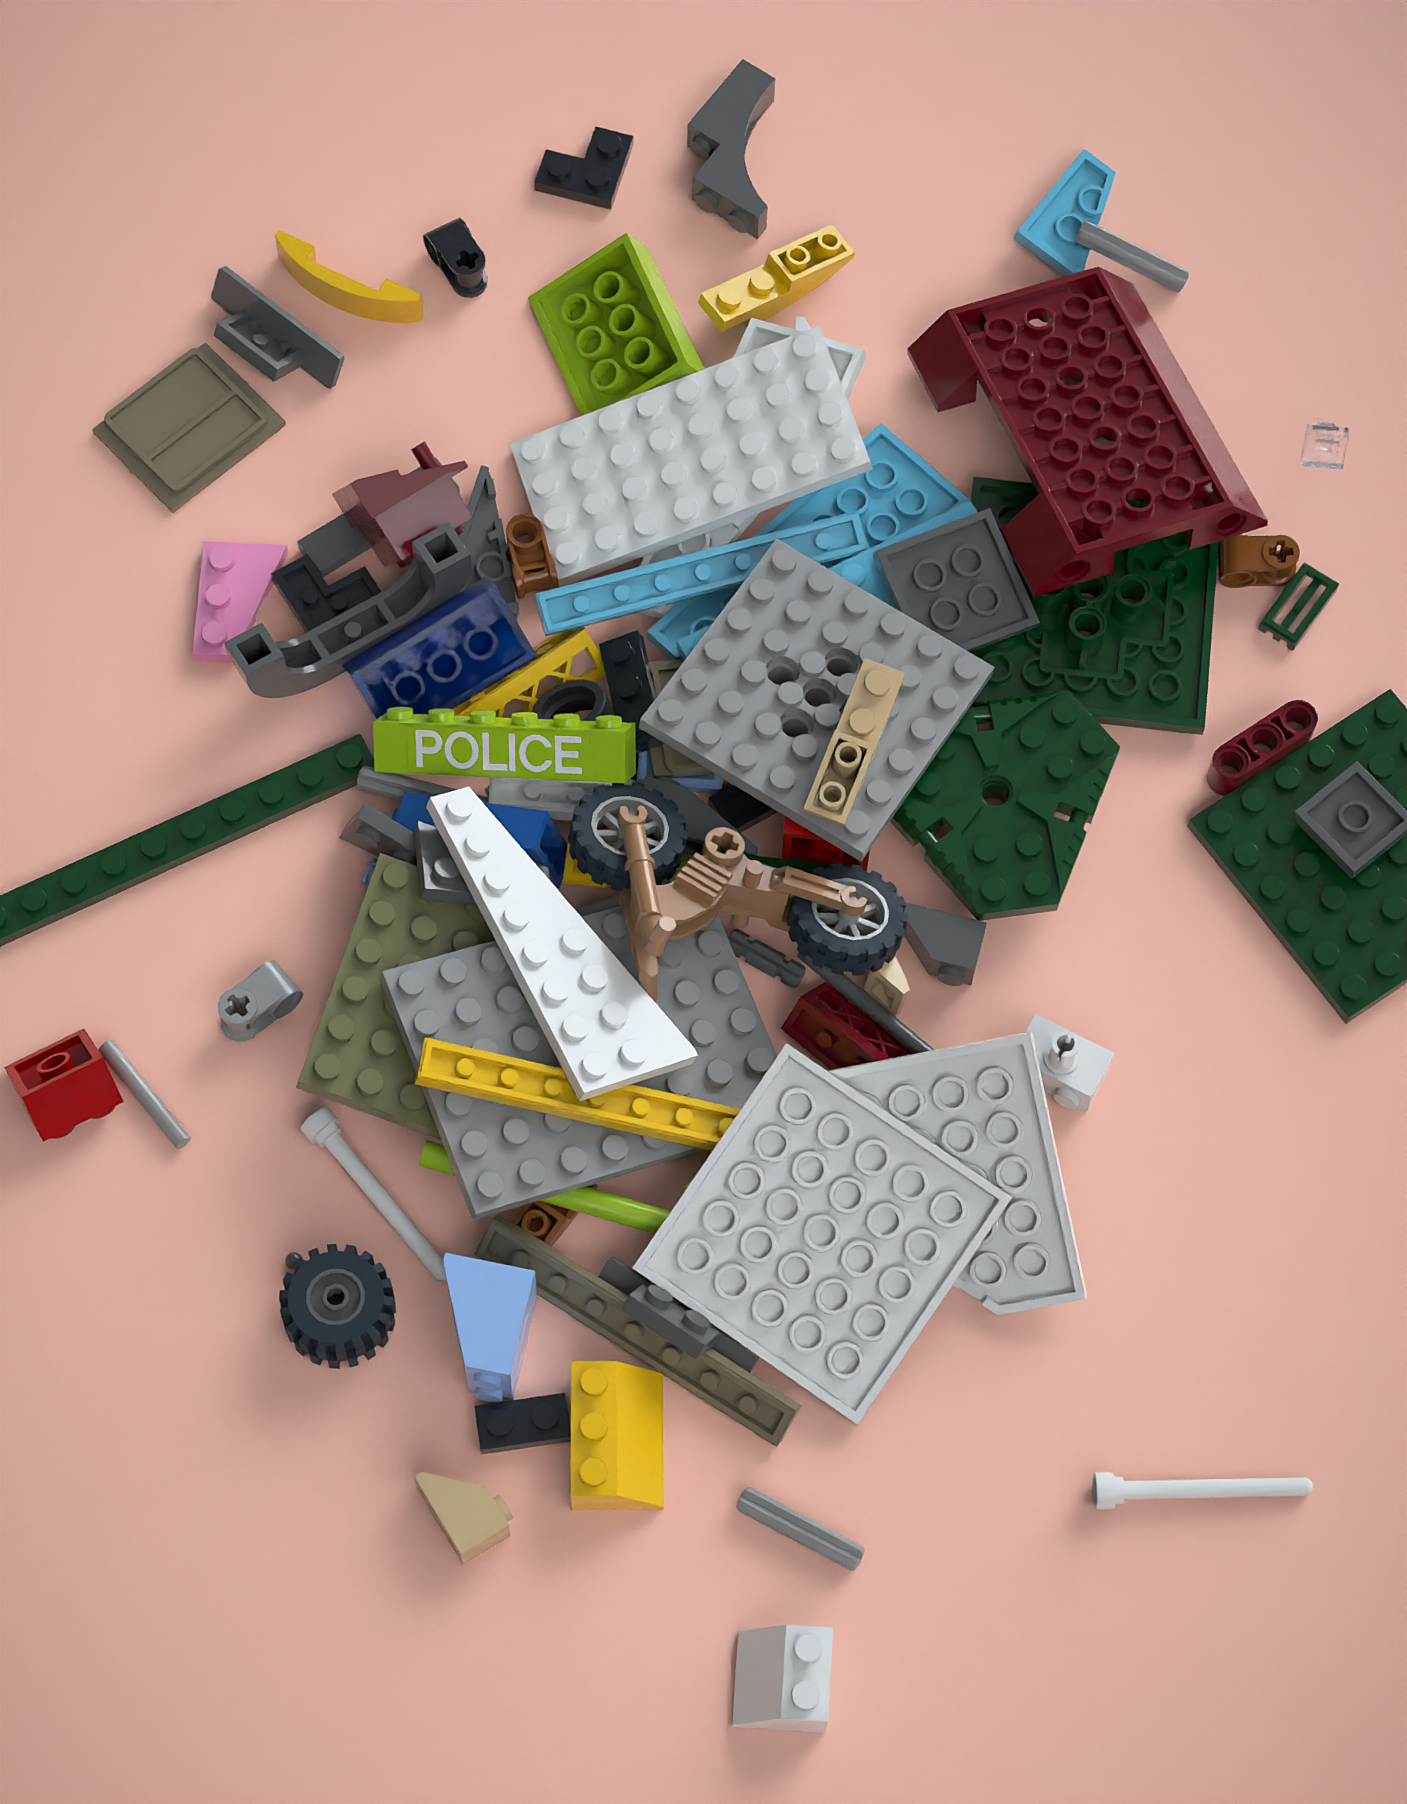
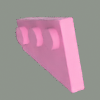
[192,541,288,663]

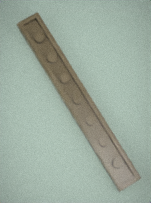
[474,1214,801,1447]

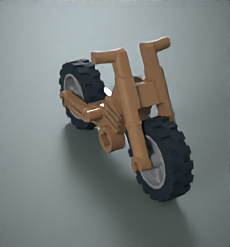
[568,782,908,1002]

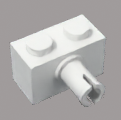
[1025,1014,1115,1112]

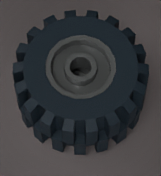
[279,1244,397,1369]

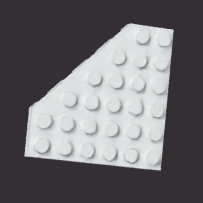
[828,1031,1087,1315]

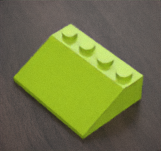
[528,232,705,416]

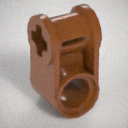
[506,514,559,599]
[1218,534,1300,588]

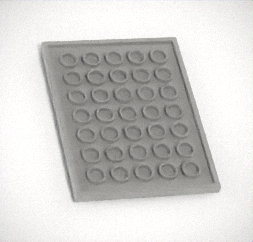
[379,906,777,1220]

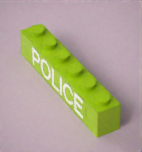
[373,707,636,783]

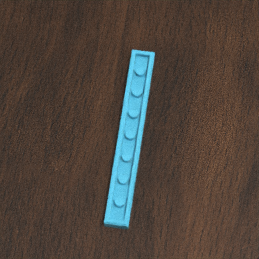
[534,511,868,637]

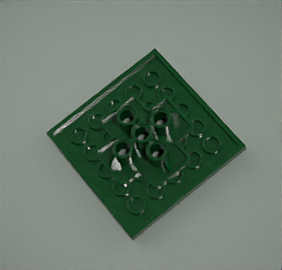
[970,477,1219,735]

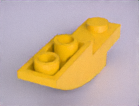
[698,224,856,332]

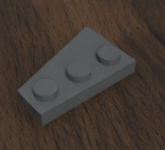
[339,803,417,866]

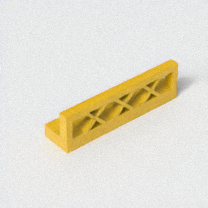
[447,627,605,718]

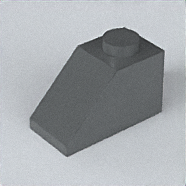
[904,902,987,986]

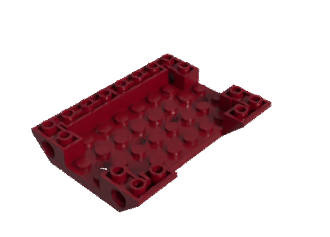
[907,266,1268,597]

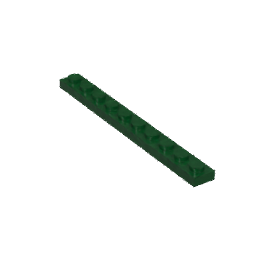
[0,734,374,947]

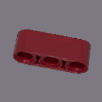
[1207,700,1318,796]

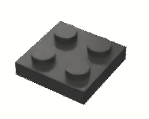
[1292,761,1407,879]

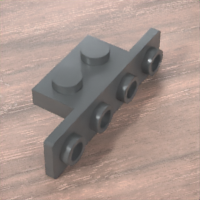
[211,266,344,389]
[598,1257,760,1373]

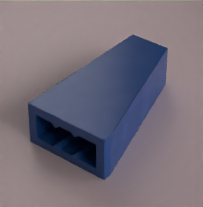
[392,792,568,889]

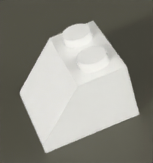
[732,1624,833,1733]

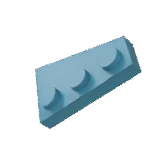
[1013,149,1116,276]

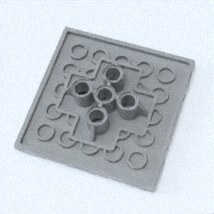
[639,538,995,861]

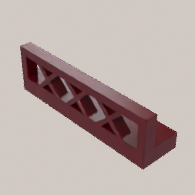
[780,982,912,1070]

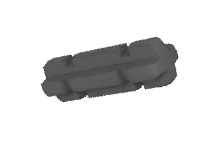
[728,929,806,988]

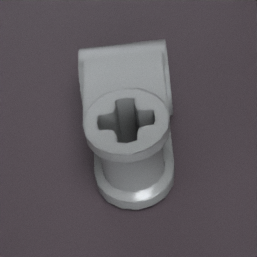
[218,960,303,1042]

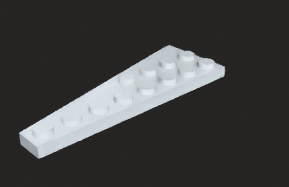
[426,787,698,1101]

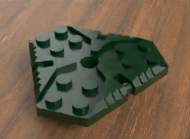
[890,690,1120,921]

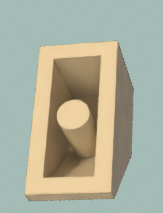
[414,1471,513,1564]

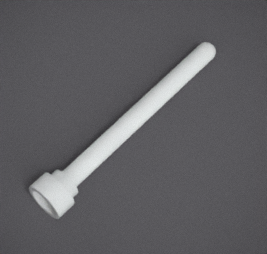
[300,1107,446,1281]
[1092,1472,1313,1510]

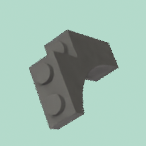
[687,59,775,240]

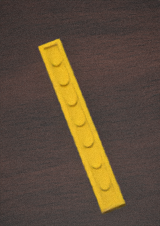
[415,1037,741,1151]

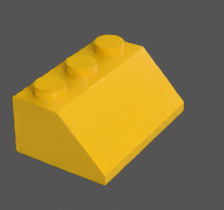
[571,1361,664,1510]

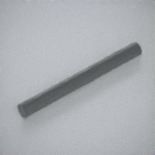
[797,953,935,1054]

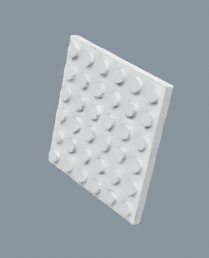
[633,1043,1012,1425]

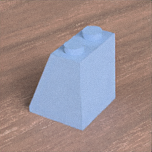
[443,1252,537,1403]

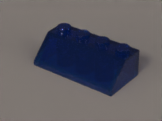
[341,577,538,720]

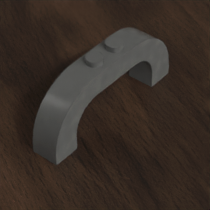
[225,522,471,698]

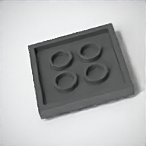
[873,508,1040,652]

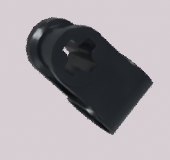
[423,217,488,298]

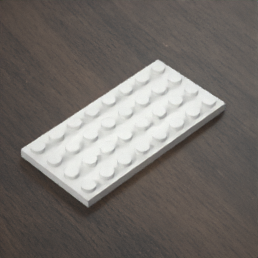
[510,325,873,587]

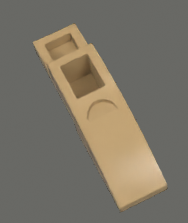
[803,658,906,827]

